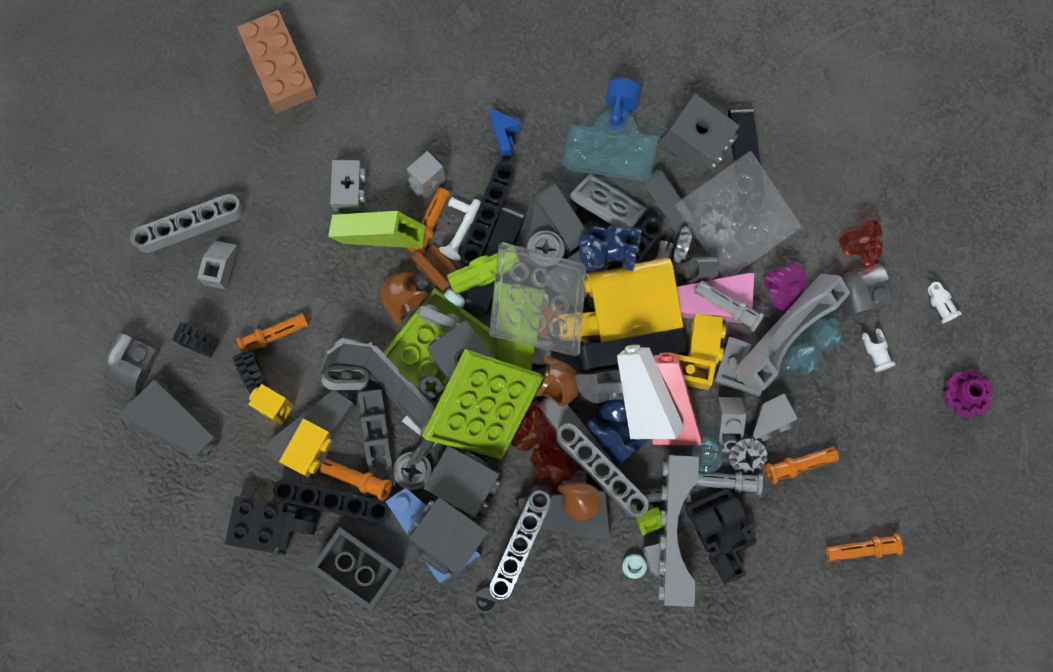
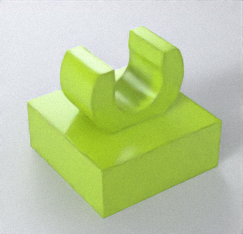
[636,503,664,536]

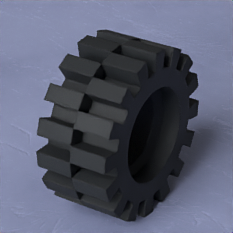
[172,323,219,357]
[233,348,270,394]

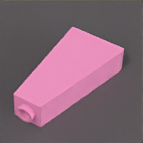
[677,273,754,323]

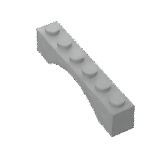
[734,274,851,390]
[658,455,699,607]

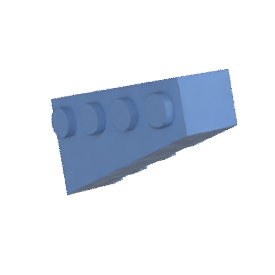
[386,488,481,584]

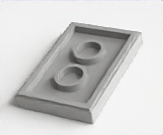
[569,174,647,228]

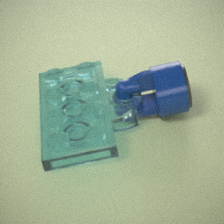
[561,77,660,182]

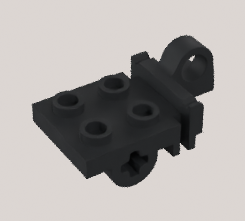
[685,488,757,585]
[224,496,319,555]

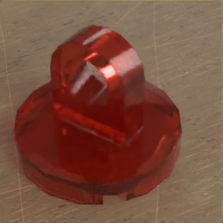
[839,220,883,266]
[511,404,556,452]
[530,445,577,491]

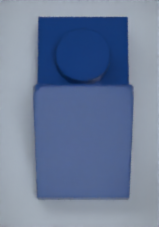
[489,109,522,159]

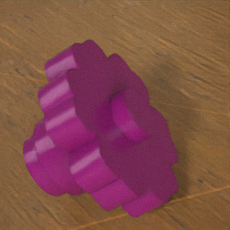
[764,263,807,310]
[943,370,993,418]

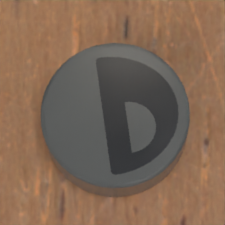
[473,588,498,613]

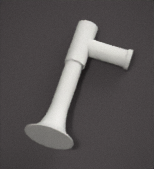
[439,197,481,261]

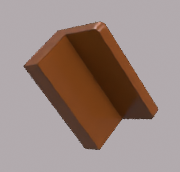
[412,245,457,294]

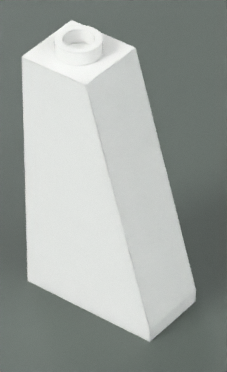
[617,345,684,439]

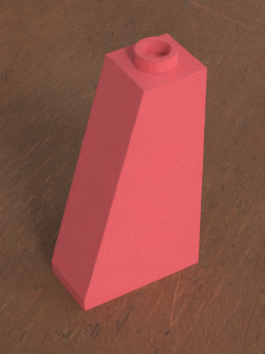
[653,353,701,446]

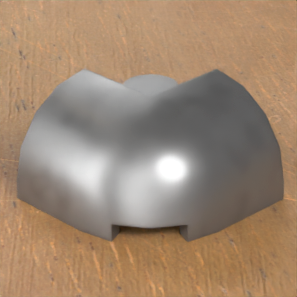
[840,264,894,319]
[104,332,158,395]
[575,368,624,403]

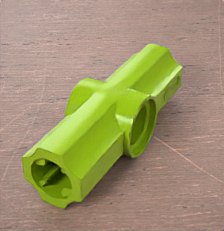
[447,248,519,295]

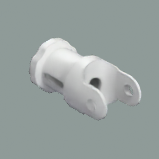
[928,282,962,324]
[862,329,895,372]

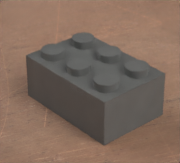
[310,527,402,611]

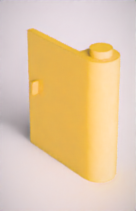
[583,258,683,342]

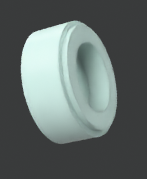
[444,288,466,308]
[622,554,647,579]

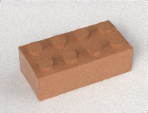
[237,10,317,114]

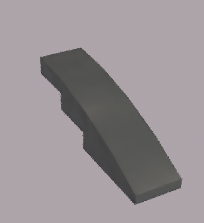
[358,388,395,486]

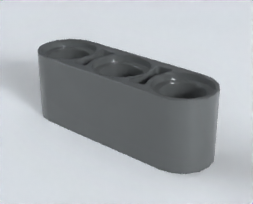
[639,169,694,235]
[534,184,588,252]

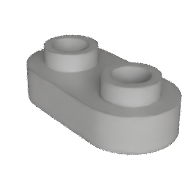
[417,304,461,331]
[321,367,369,390]

